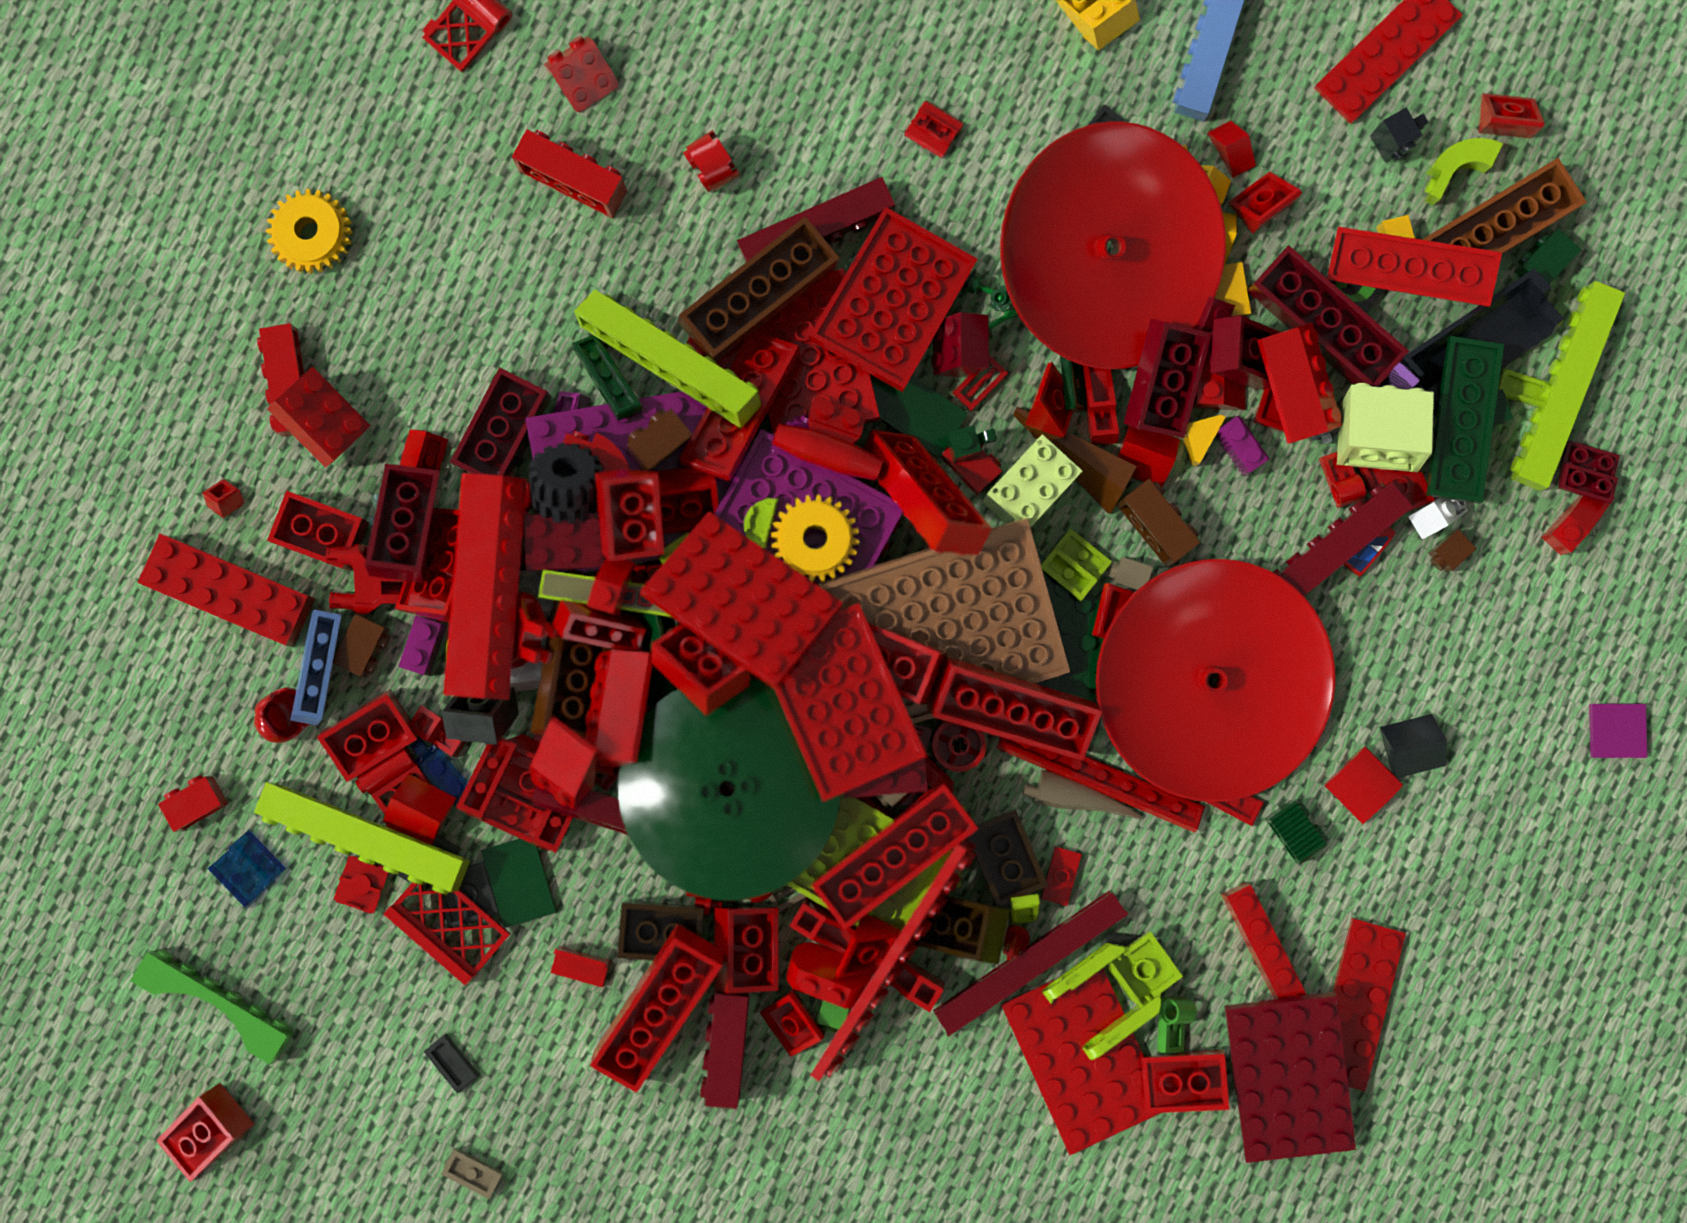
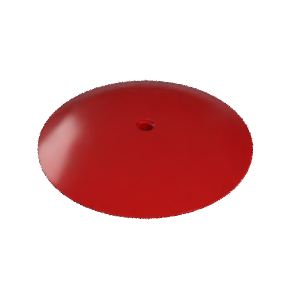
[1000,122,1226,369]
[1096,559,1335,802]

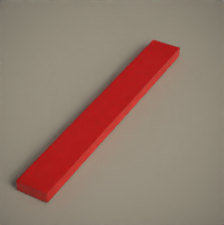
[996,737,1205,833]

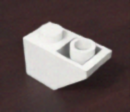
[1408,498,1469,539]

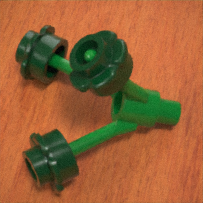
[963,269,1018,340]

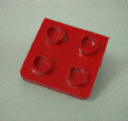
[543,36,619,112]

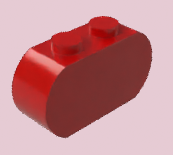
[786,942,871,1009]

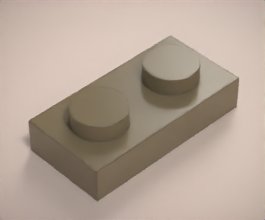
[441,1147,504,1199]

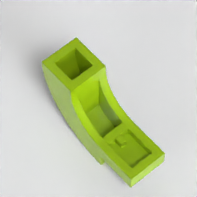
[1424,138,1503,206]

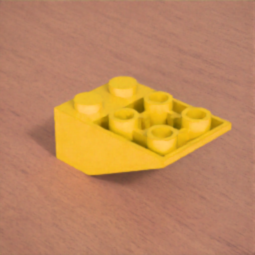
[1056,0,1140,51]

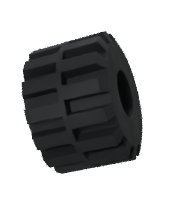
[529,443,602,524]

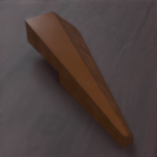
[1013,407,1137,514]

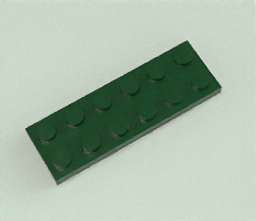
[1426,336,1504,504]

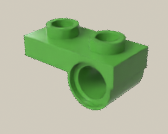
[1157,996,1197,1053]

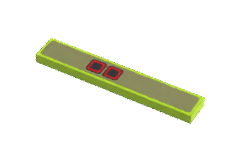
[539,570,671,617]

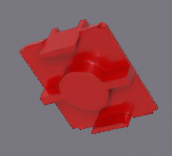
[904,100,964,158]
[333,855,389,914]

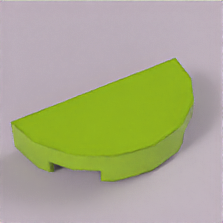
[744,498,778,549]

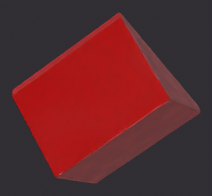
[1479,93,1545,139]
[1228,171,1302,235]
[1025,362,1073,438]
[1117,426,1180,487]
[383,773,457,845]
[835,914,901,978]
[759,989,825,1057]

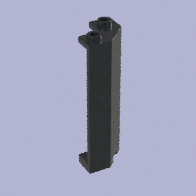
[1401,268,1564,416]

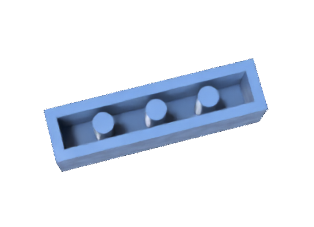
[290,610,341,725]

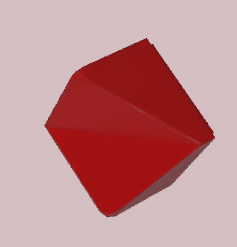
[202,479,244,518]

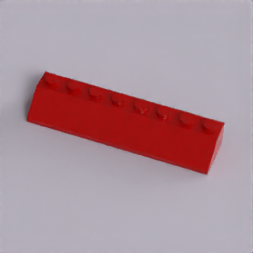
[443,473,527,700]

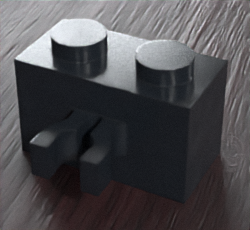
[1370,108,1429,163]

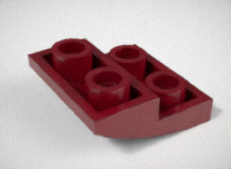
[1558,440,1620,504]

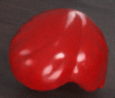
[254,687,310,743]

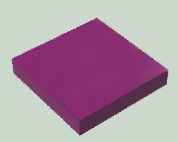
[1589,704,1647,758]

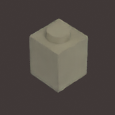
[1109,557,1153,592]

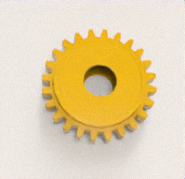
[266,189,353,274]
[771,495,859,583]

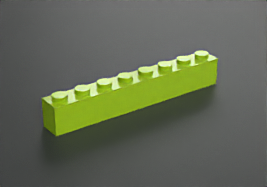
[1510,281,1625,491]
[574,290,762,428]
[254,782,470,895]

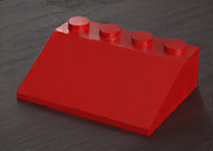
[395,508,459,623]

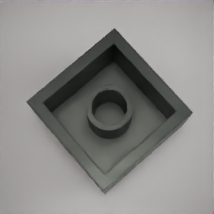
[441,687,519,745]

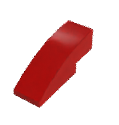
[1082,365,1119,445]

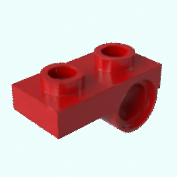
[1319,452,1366,508]

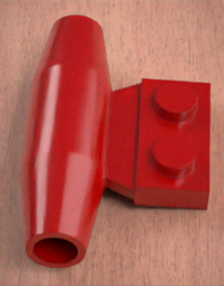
[772,396,883,480]

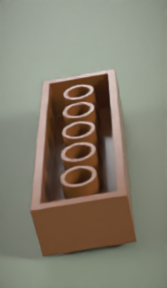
[1422,158,1587,255]

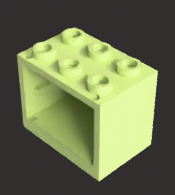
[1337,383,1434,472]
[982,434,1082,528]

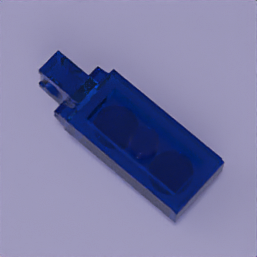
[410,738,468,807]

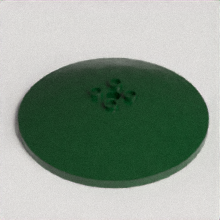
[618,679,841,900]

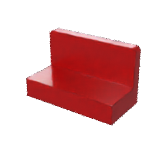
[399,429,448,471]
[550,946,611,988]

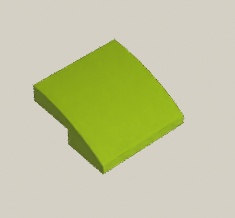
[1041,528,1112,601]

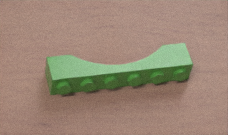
[130,949,294,1065]

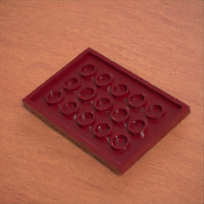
[1224,992,1356,1163]

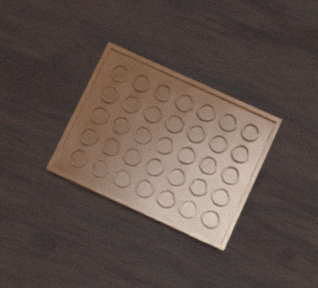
[817,518,1070,724]

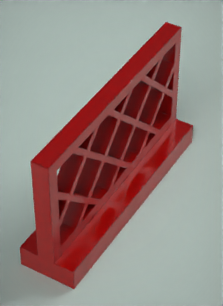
[383,882,511,986]

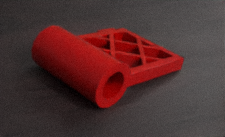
[422,0,513,72]
[355,746,432,834]

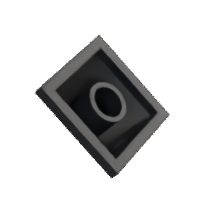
[1379,714,1447,778]

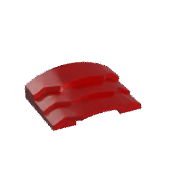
[456,734,573,854]

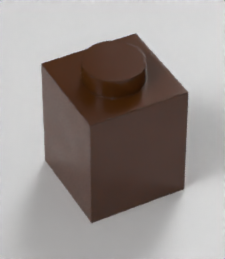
[1428,529,1477,572]

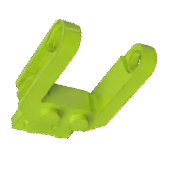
[1042,931,1183,1060]

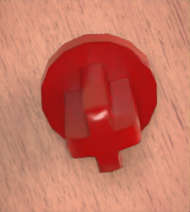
[1003,925,1030,960]

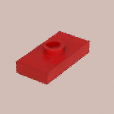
[1041,846,1082,906]

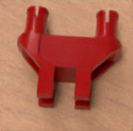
[326,544,403,615]
[512,592,558,669]

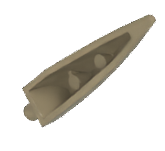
[1023,770,1142,820]

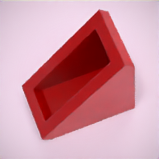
[1207,120,1256,179]

